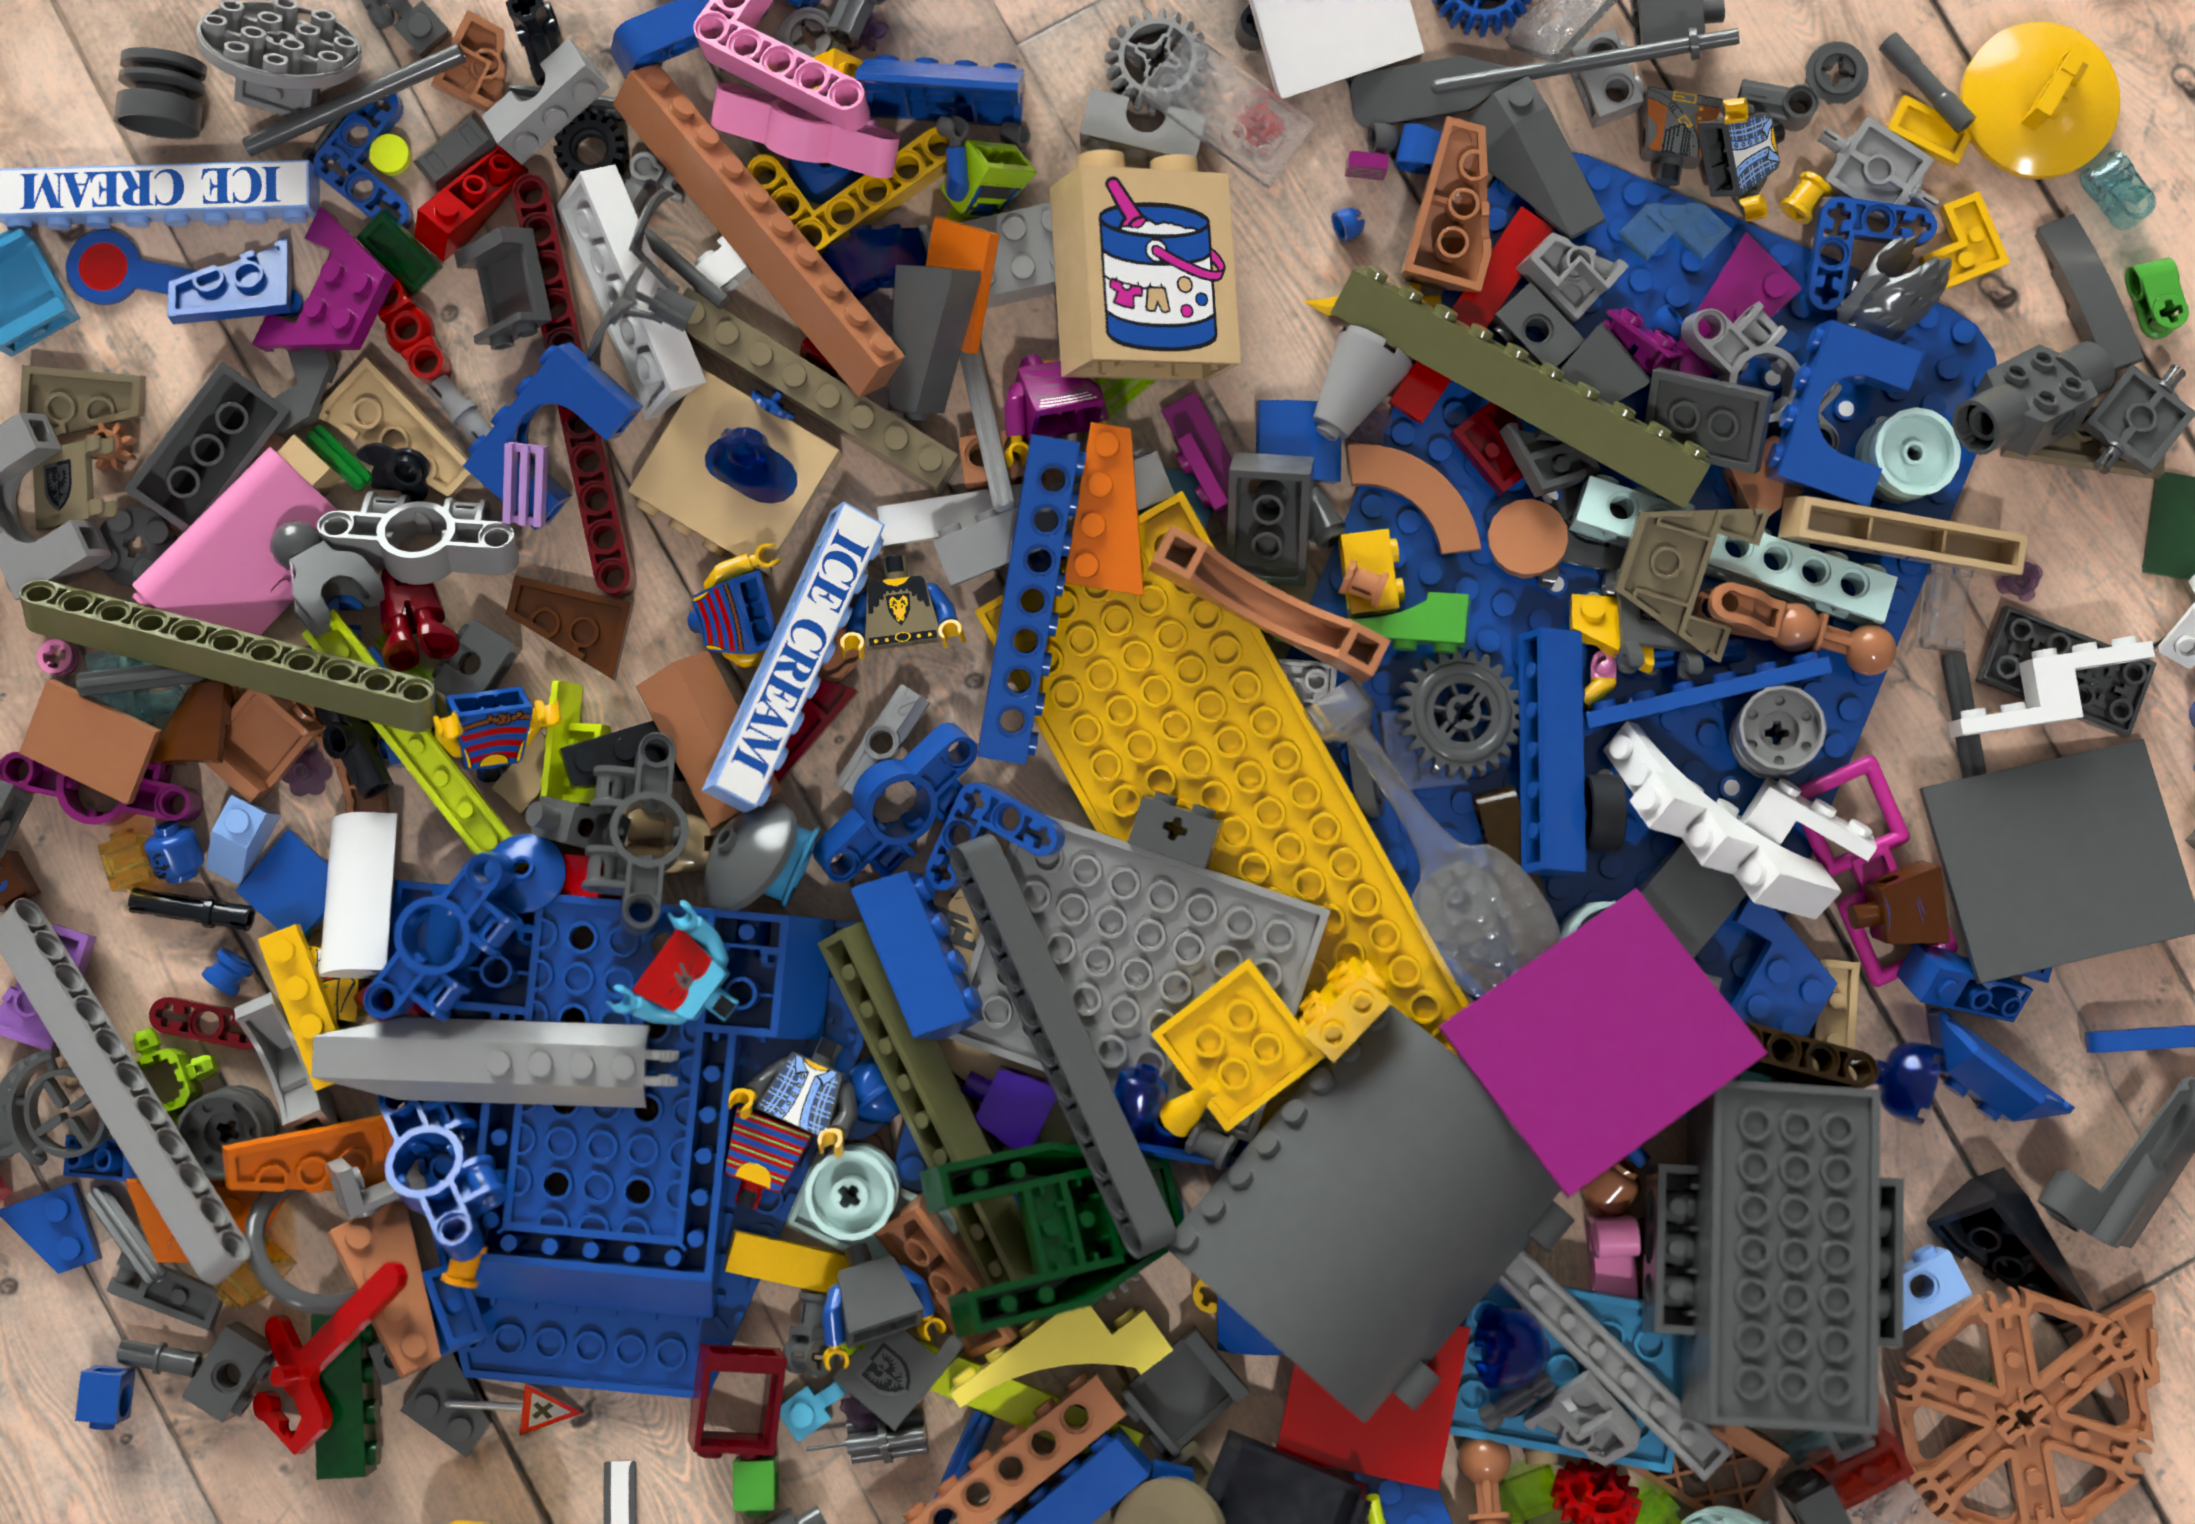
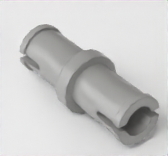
[427,375,492,442]

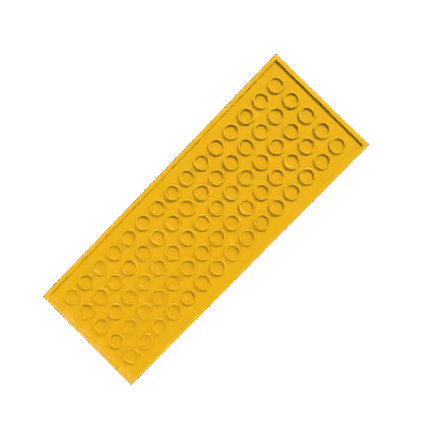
[974,491,1470,1129]

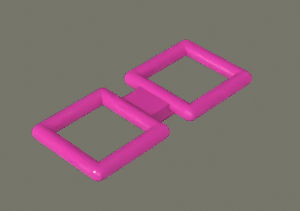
[1798,755,1958,987]

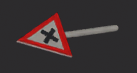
[444,1382,584,1436]

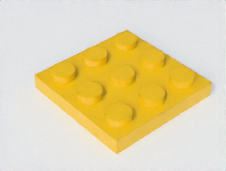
[1151,958,1325,1132]

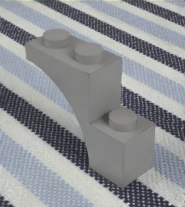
[234,992,338,1133]

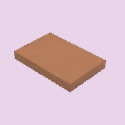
[19,679,162,805]

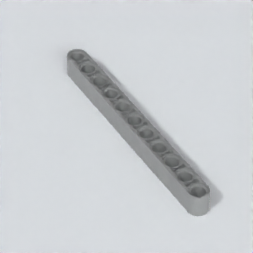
[0,898,251,1285]

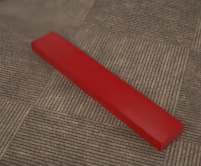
[1388,206,1554,425]

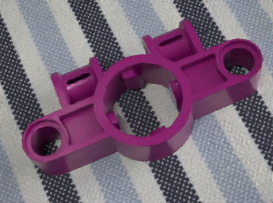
[0,752,203,826]

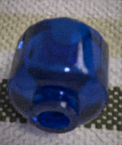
[1113,1063,1169,1127]

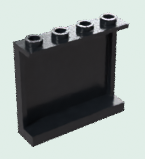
[1205,1429,1372,1524]

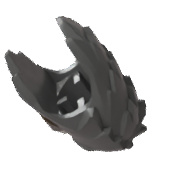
[1836,236,1952,342]

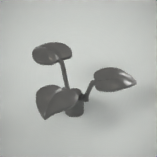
[587,189,697,367]

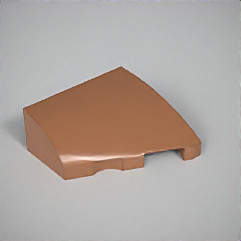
[431,10,505,112]

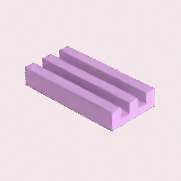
[502,442,548,528]

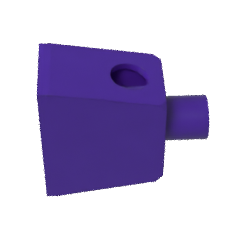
[961,1065,1057,1149]

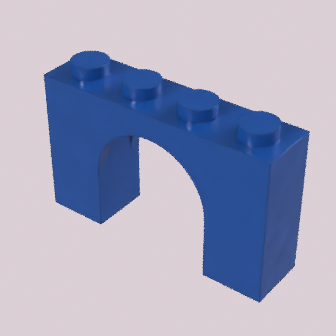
[1766,320,1923,507]
[463,342,644,530]

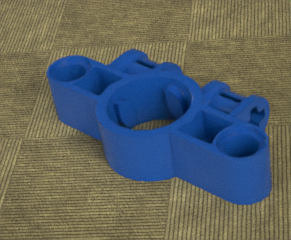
[813,723,978,883]
[363,852,524,1021]
[378,1095,508,1262]

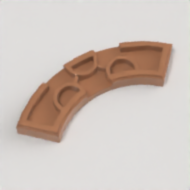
[1347,444,1481,556]

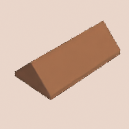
[636,650,783,829]
[874,1193,1018,1359]

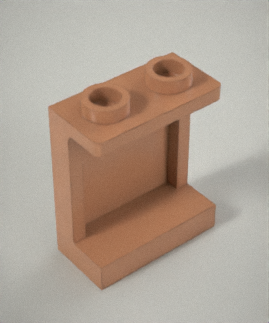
[205,689,324,803]

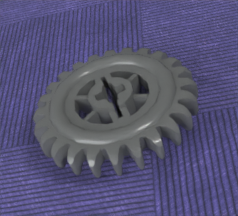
[1394,648,1519,780]

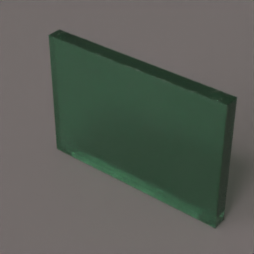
[2142,472,2195,580]

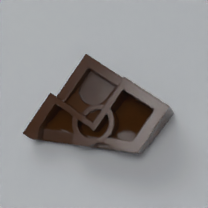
[149,681,233,765]

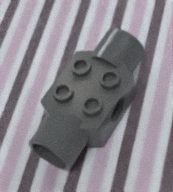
[1952,341,2115,457]

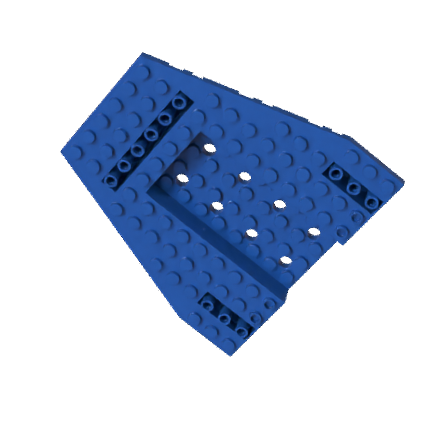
[387,880,865,1398]

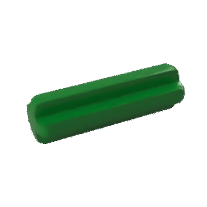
[306,424,372,491]

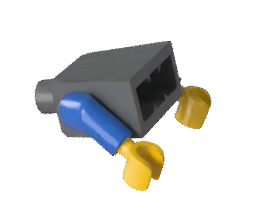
[822,1243,946,1371]

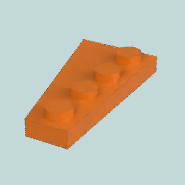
[1065,422,1145,596]
[222,1115,393,1193]

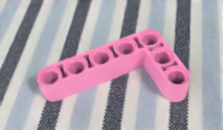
[694,0,870,131]

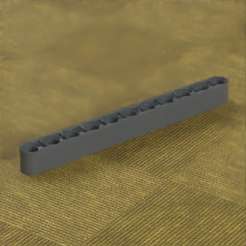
[949,833,1176,1259]

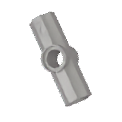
[835,684,930,795]

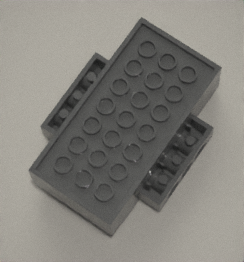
[1642,1080,1904,1434]

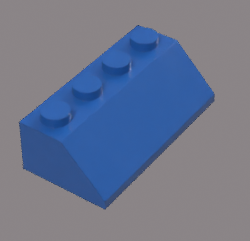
[851,871,984,1040]

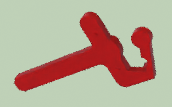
[253,1261,408,1455]

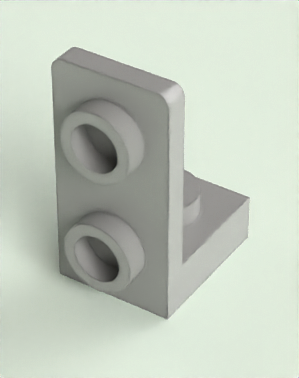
[325,1157,428,1218]

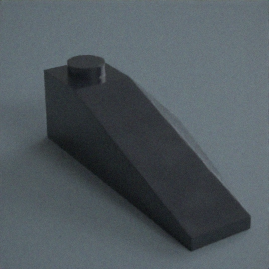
[1926,1167,2093,1326]

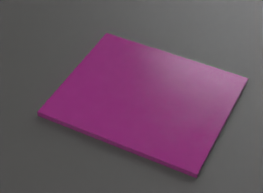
[1438,888,1768,1199]

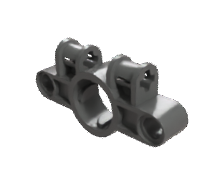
[581,732,689,936]

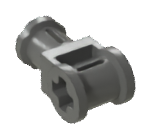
[783,1292,836,1376]

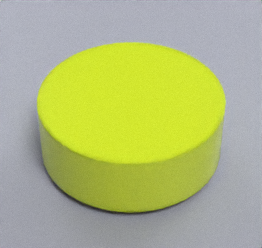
[369,134,412,176]

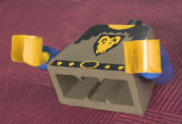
[840,555,966,659]

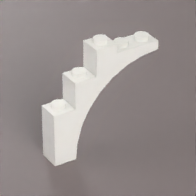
[1603,721,1842,920]

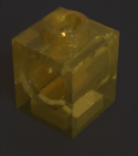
[97,828,164,892]

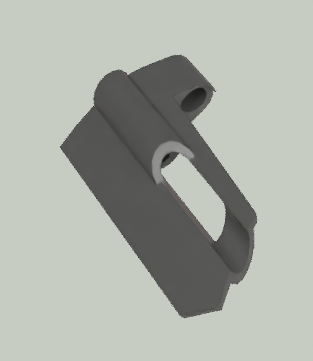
[2037,1076,2195,1248]

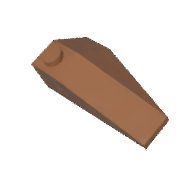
[1399,116,1492,293]

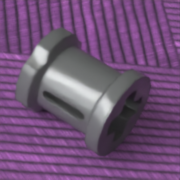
[1184,1119,1238,1171]

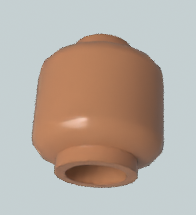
[1580,1159,1641,1217]

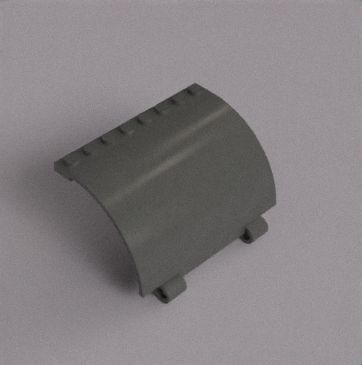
[1165,1005,1575,1423]

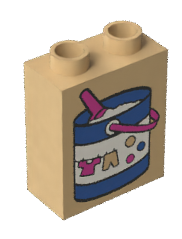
[1049,149,1241,381]

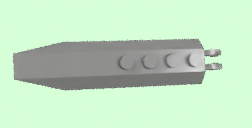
[311,1017,679,1108]

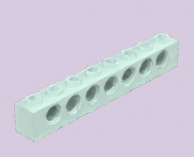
[1568,475,1898,626]

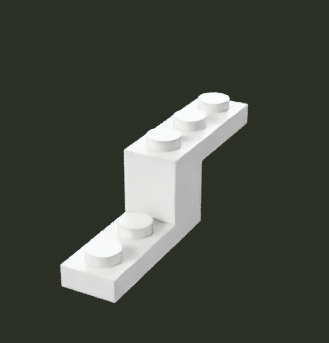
[1948,636,2155,738]
[1690,777,1877,861]

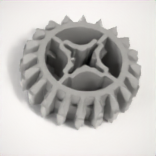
[1105,8,1211,117]

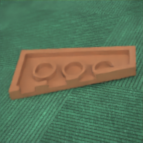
[327,1201,441,1380]

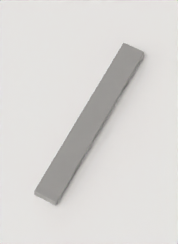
[1497,1250,1733,1482]

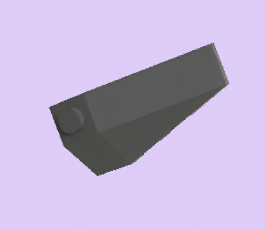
[1467,76,1606,240]

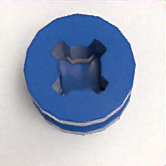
[202,947,255,997]

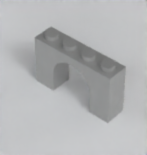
[0,412,112,600]

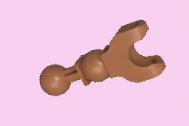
[1694,582,1897,676]
[1458,1437,1511,1524]

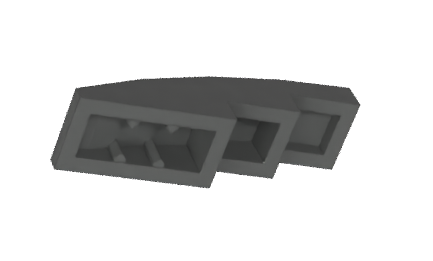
[2035,214,2144,372]

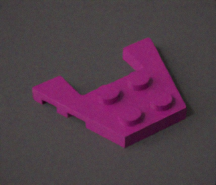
[252,207,395,352]

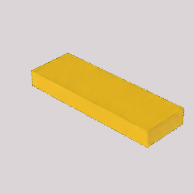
[723,1229,849,1294]

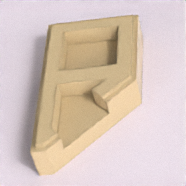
[491,732,546,815]

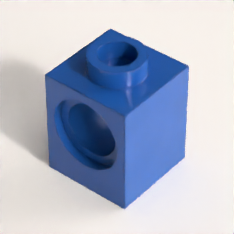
[75,1365,136,1430]

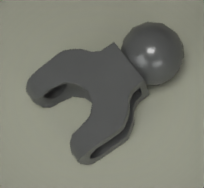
[270,520,385,637]

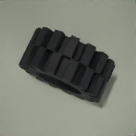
[553,112,630,182]

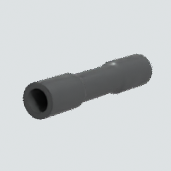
[1879,32,1976,134]

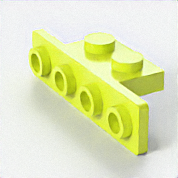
[540,680,611,843]

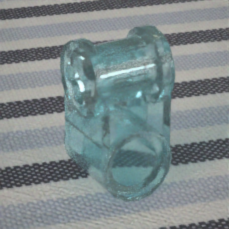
[2080,150,2156,230]

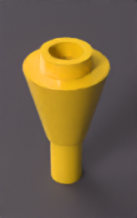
[1159,1079,1220,1137]

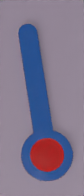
[66,230,304,318]

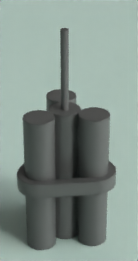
[806,1409,929,1464]

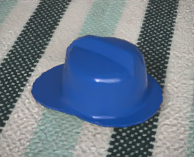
[846,1057,901,1140]

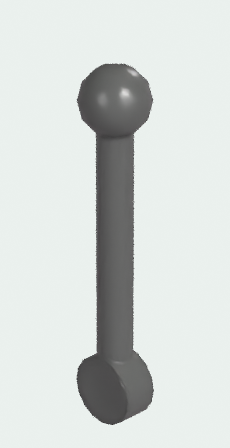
[302,116,344,164]

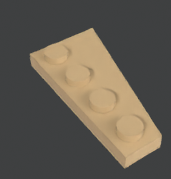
[319,357,474,497]

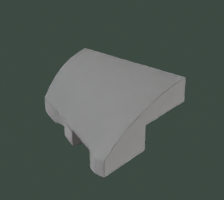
[1515,232,1629,324]
[1523,1369,1642,1466]

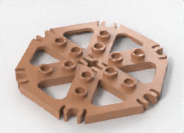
[1891,1286,2155,1524]

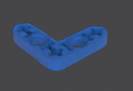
[313,93,414,230]
[1805,197,1937,314]
[925,782,1065,891]

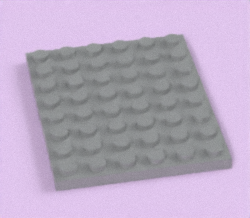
[948,814,1331,1143]

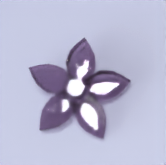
[847,13,890,53]

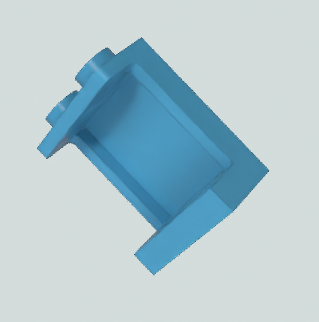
[0,229,81,357]

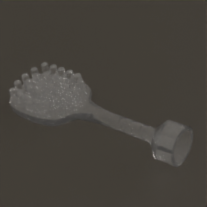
[1303,675,1560,997]

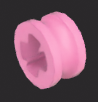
[37,639,79,676]

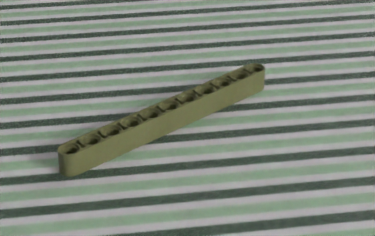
[19,580,437,733]

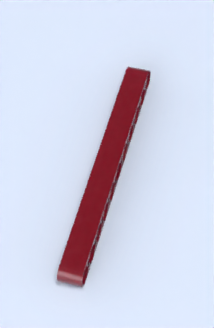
[512,174,637,598]

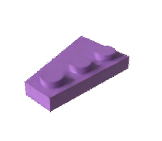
[0,925,97,1051]

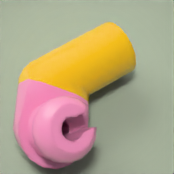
[1583,650,1617,710]

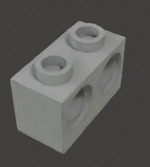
[1564,28,1645,129]

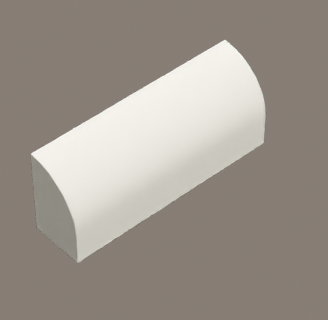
[319,812,398,979]

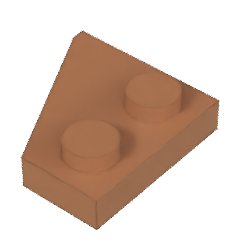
[2079,1290,2160,1401]

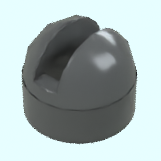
[1368,123,1399,154]

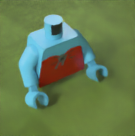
[606,900,739,1025]

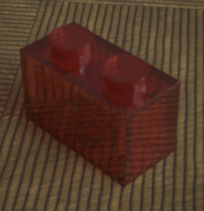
[1811,1428,1915,1511]

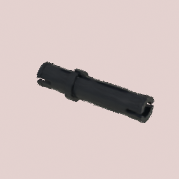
[128,887,255,931]

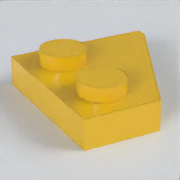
[1569,594,1654,673]

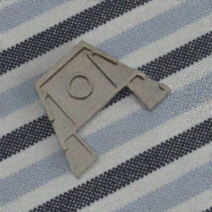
[1613,508,1771,663]

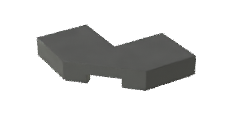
[274,348,338,439]

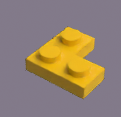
[1918,191,2010,291]

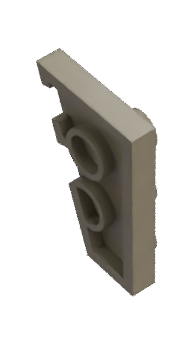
[20,365,146,437]

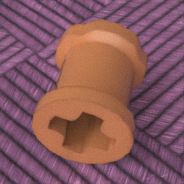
[1339,560,1389,607]

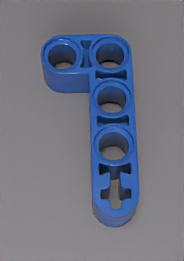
[610,0,768,80]

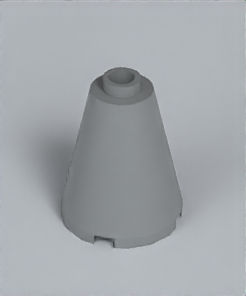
[1313,325,1412,441]

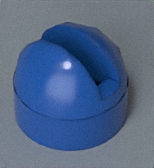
[1331,207,1365,242]
[1651,303,1683,338]

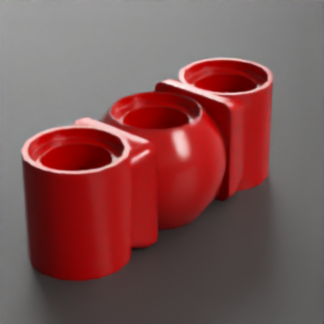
[378,279,452,386]

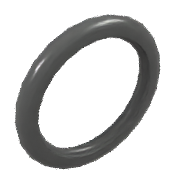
[244,1190,386,1315]

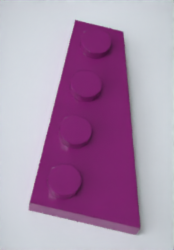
[1667,232,1802,378]

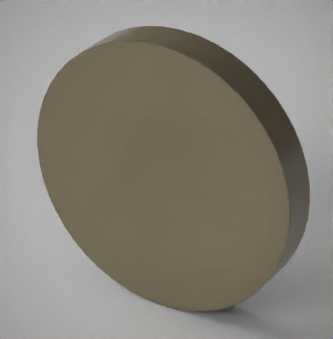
[1113,1476,1226,1524]

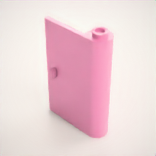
[132,447,338,636]

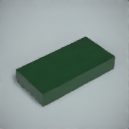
[356,209,443,296]

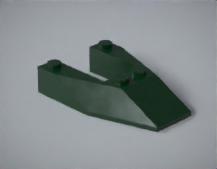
[919,1141,1183,1339]

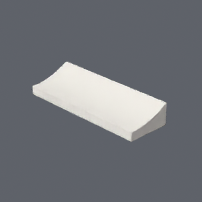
[556,164,707,421]

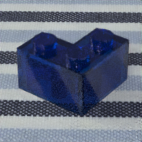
[820,224,927,301]

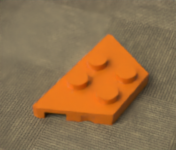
[126,1178,289,1263]

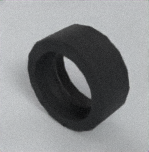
[1584,774,1627,851]

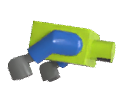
[936,115,1037,222]

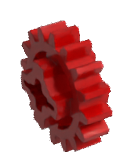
[1550,1458,1642,1524]

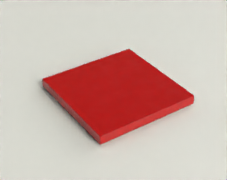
[1277,1324,1471,1490]

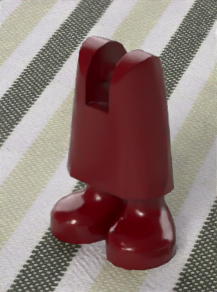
[380,568,459,672]

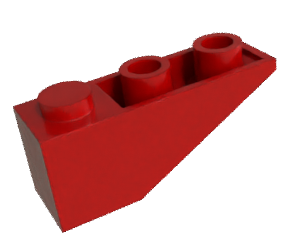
[414,146,529,262]

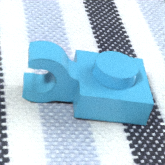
[780,1380,847,1443]

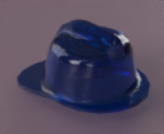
[705,427,797,504]

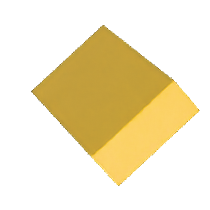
[1887,95,1971,168]

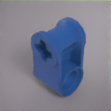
[1394,123,1442,175]

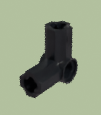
[505,0,561,86]

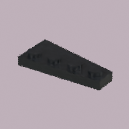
[559,721,685,789]

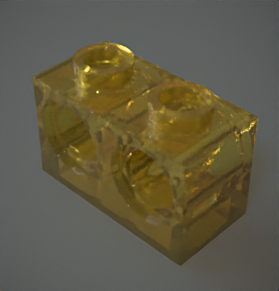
[213,1236,297,1310]

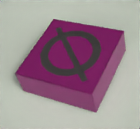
[1345,151,1389,181]

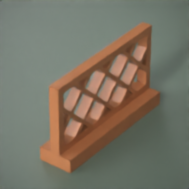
[1624,1424,1792,1514]

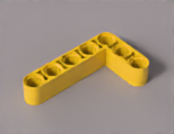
[747,126,949,259]

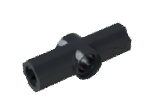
[314,707,394,799]

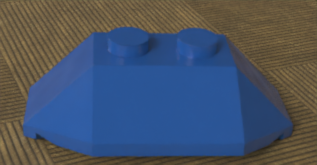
[1926,1008,2075,1122]

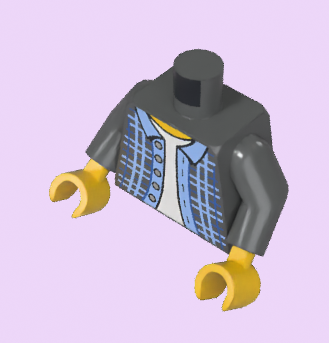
[1697,97,1785,222]
[728,1037,859,1158]

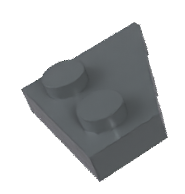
[400,1351,493,1457]

